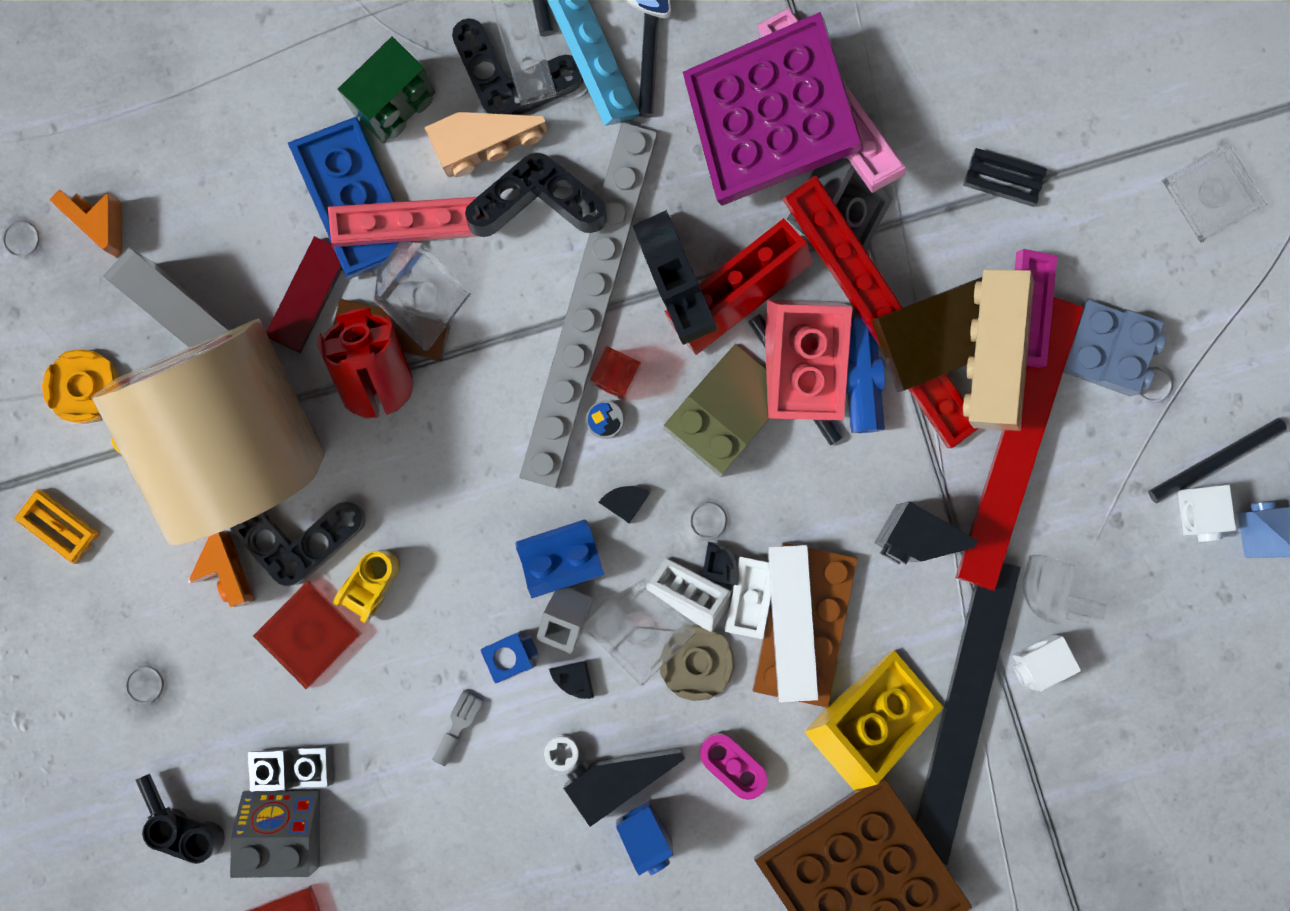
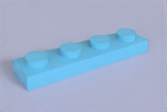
[548,0,640,126]

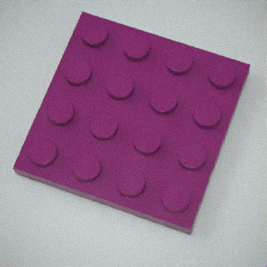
[682,12,864,206]

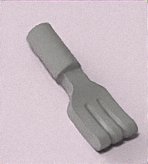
[432,690,484,766]

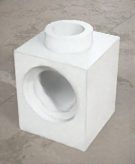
[1178,485,1236,542]
[1013,634,1081,692]

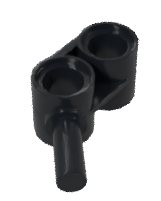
[135,773,225,864]

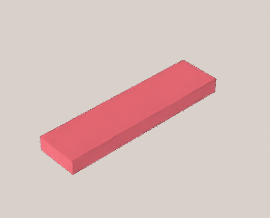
[328,197,481,247]

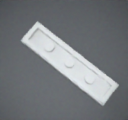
[768,545,818,703]

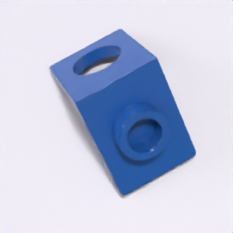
[480,630,539,683]

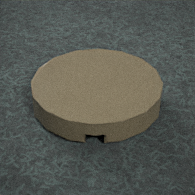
[659,625,735,701]

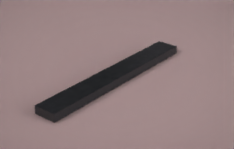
[916,563,1021,865]

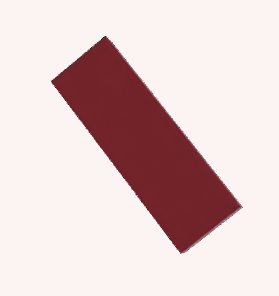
[266,236,343,353]

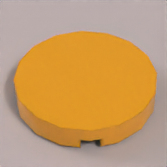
[42,349,119,424]

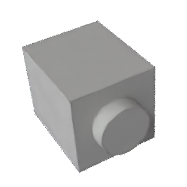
[536,587,594,654]

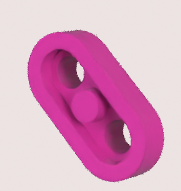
[700,733,767,800]

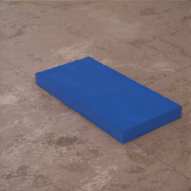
[288,116,416,280]

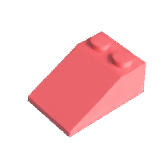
[765,300,852,420]

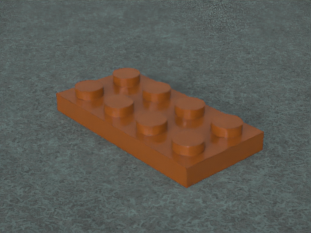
[752,543,858,708]

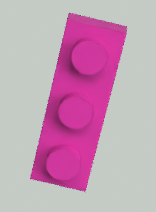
[1014,249,1057,368]

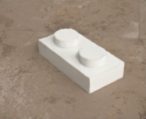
[725,557,771,639]

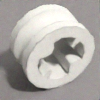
[544,734,579,771]

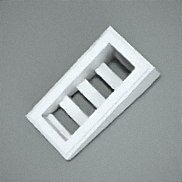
[646,557,732,632]

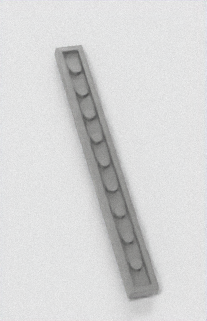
[519,122,657,488]

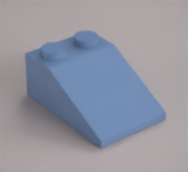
[1238,499,1290,558]

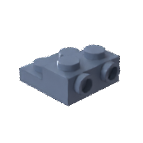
[1063,300,1167,397]

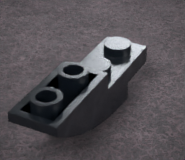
[633,210,718,345]

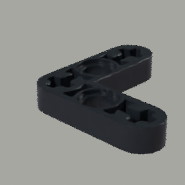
[452,18,583,115]
[465,153,607,237]
[230,502,366,586]

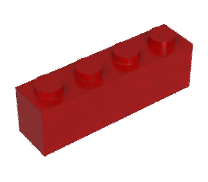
[664,218,813,355]

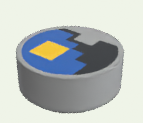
[586,401,624,439]

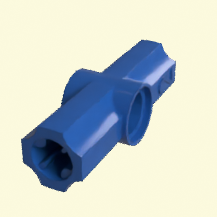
[846,317,885,434]

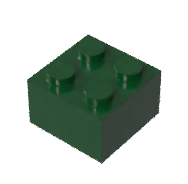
[337,36,436,144]

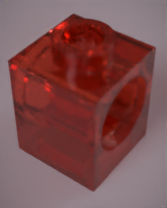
[590,346,641,401]

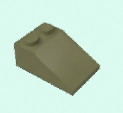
[663,344,770,477]

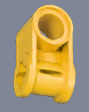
[333,550,400,624]

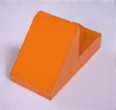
[49,189,122,258]
[188,531,255,607]

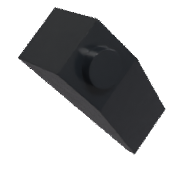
[563,748,685,827]

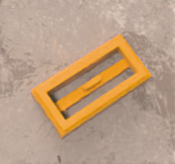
[13,489,100,564]

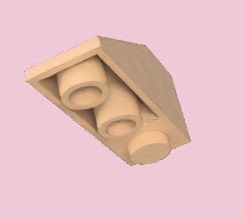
[424,112,548,177]

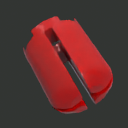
[317,308,414,419]

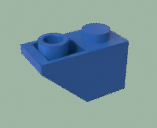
[616,800,673,876]

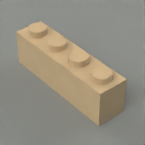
[963,269,1034,431]

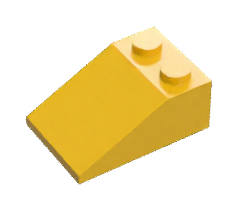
[804,650,944,790]

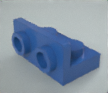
[515,519,605,599]

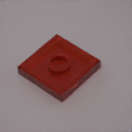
[253,581,362,689]

